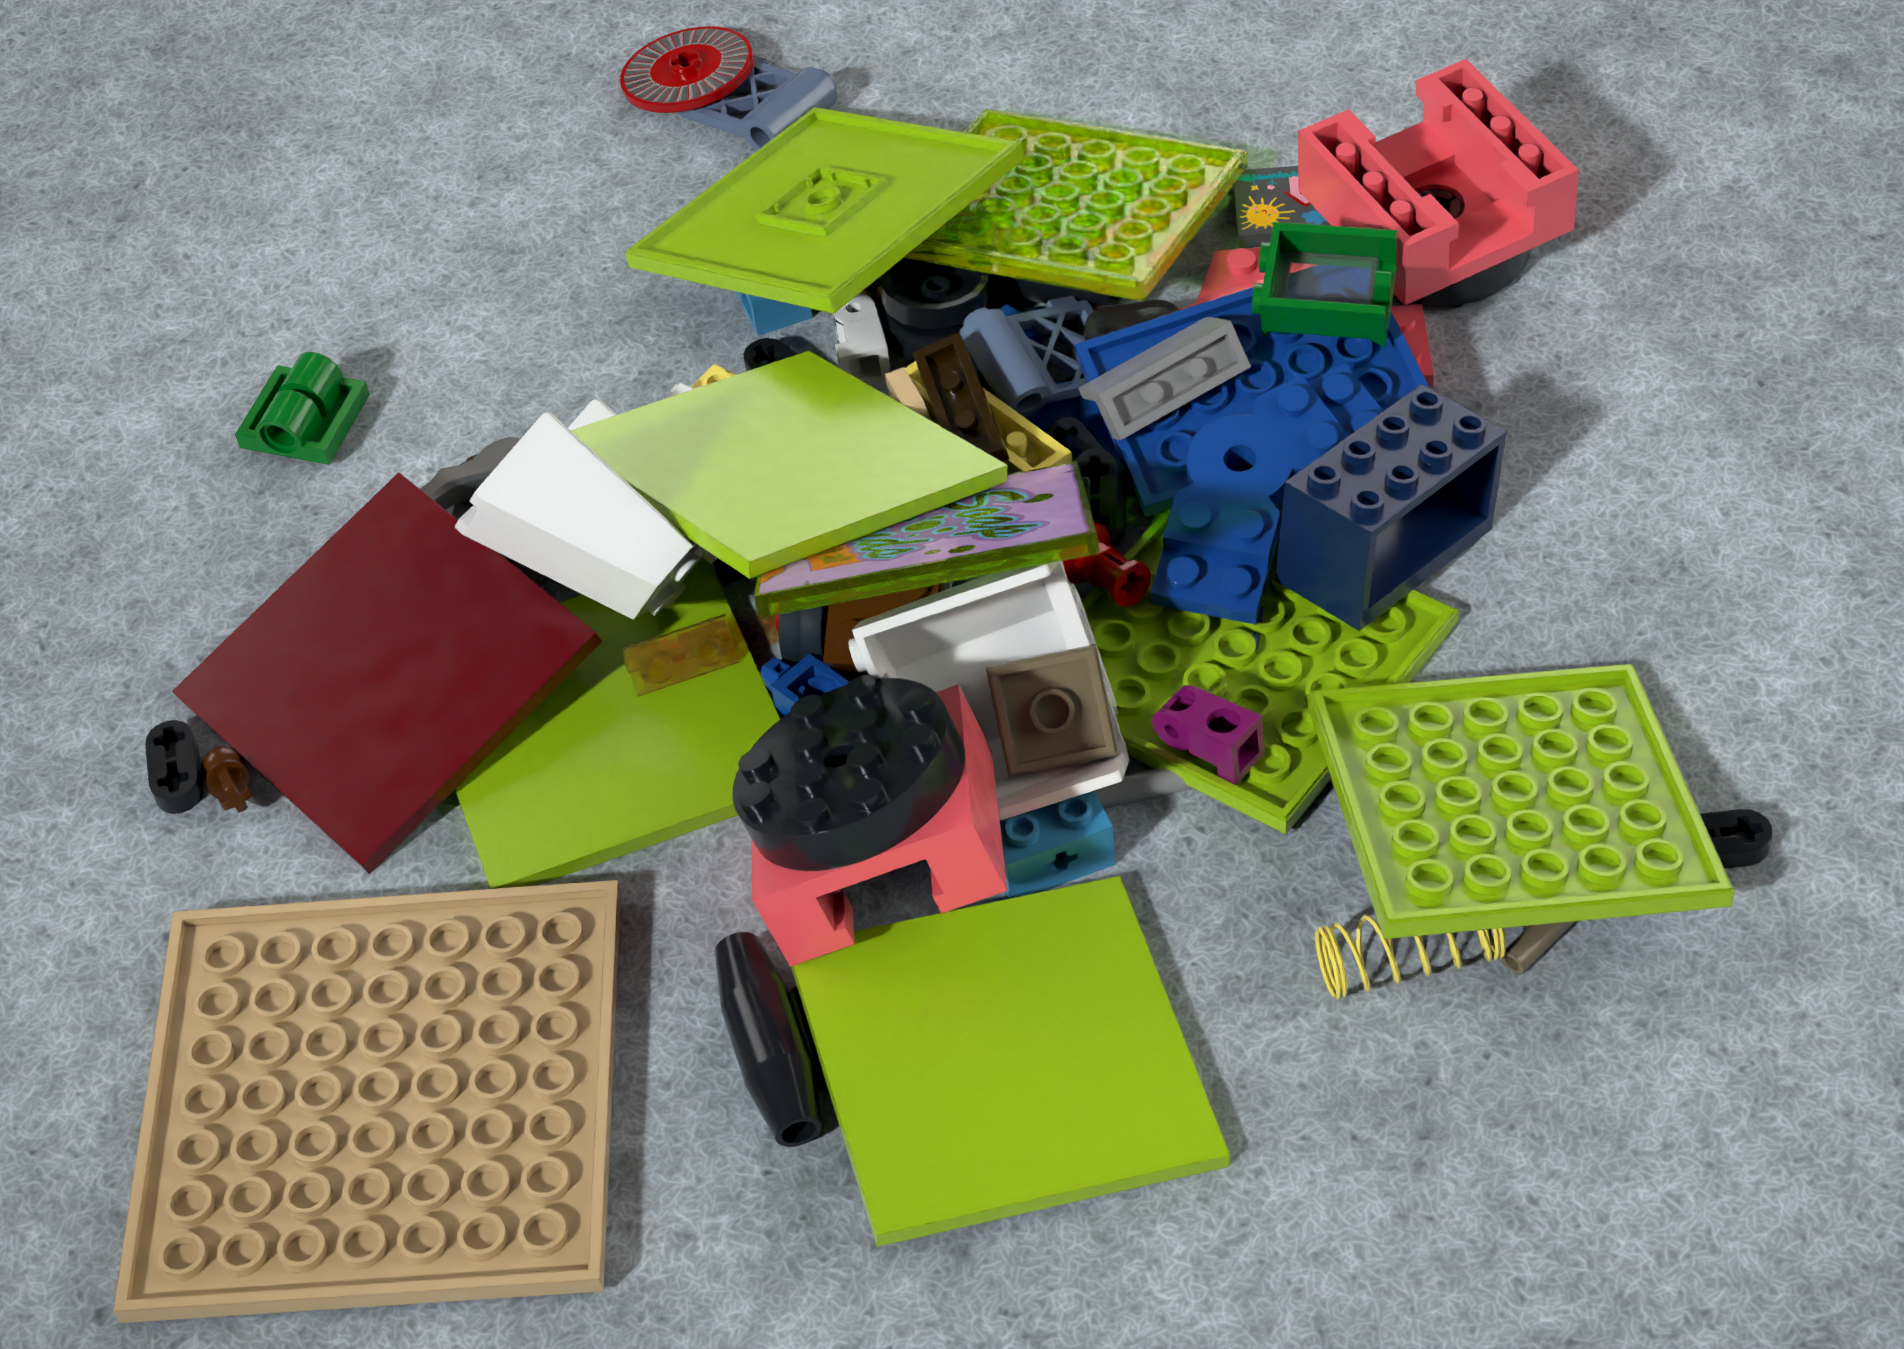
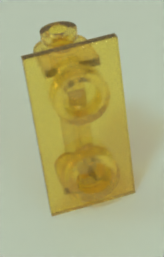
[622,614,739,697]

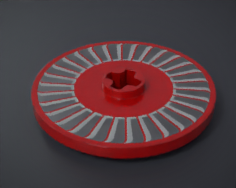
[620,26,754,113]

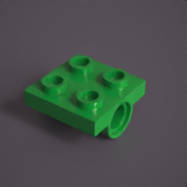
[235,352,370,465]

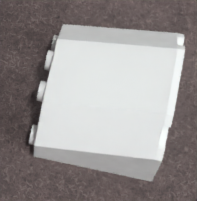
[455,399,718,620]
[848,550,1129,821]

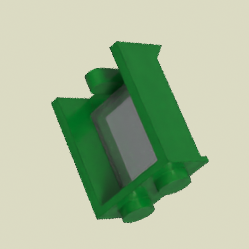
[1252,222,1398,348]

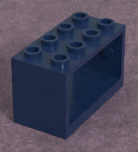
[1275,384,1507,631]

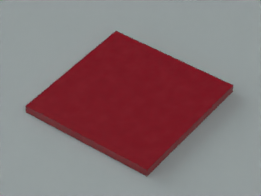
[172,472,602,874]

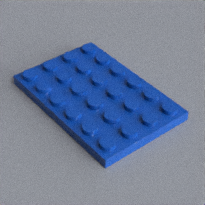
[1075,266,1429,517]

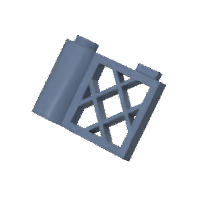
[677,55,837,151]
[960,295,1108,417]

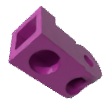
[1152,685,1265,785]

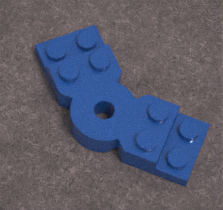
[1150,363,1383,624]

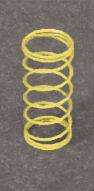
[1315,915,1506,1000]

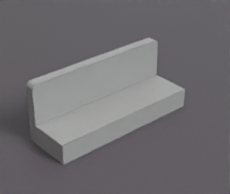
[1078,317,1251,440]

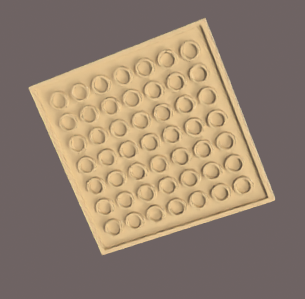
[113,880,621,1323]

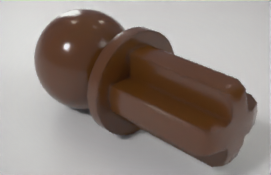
[201,746,252,813]

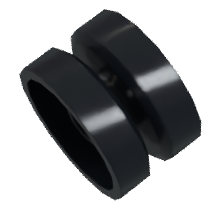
[880,244,991,362]

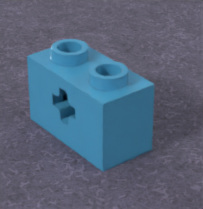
[1000,791,1116,899]

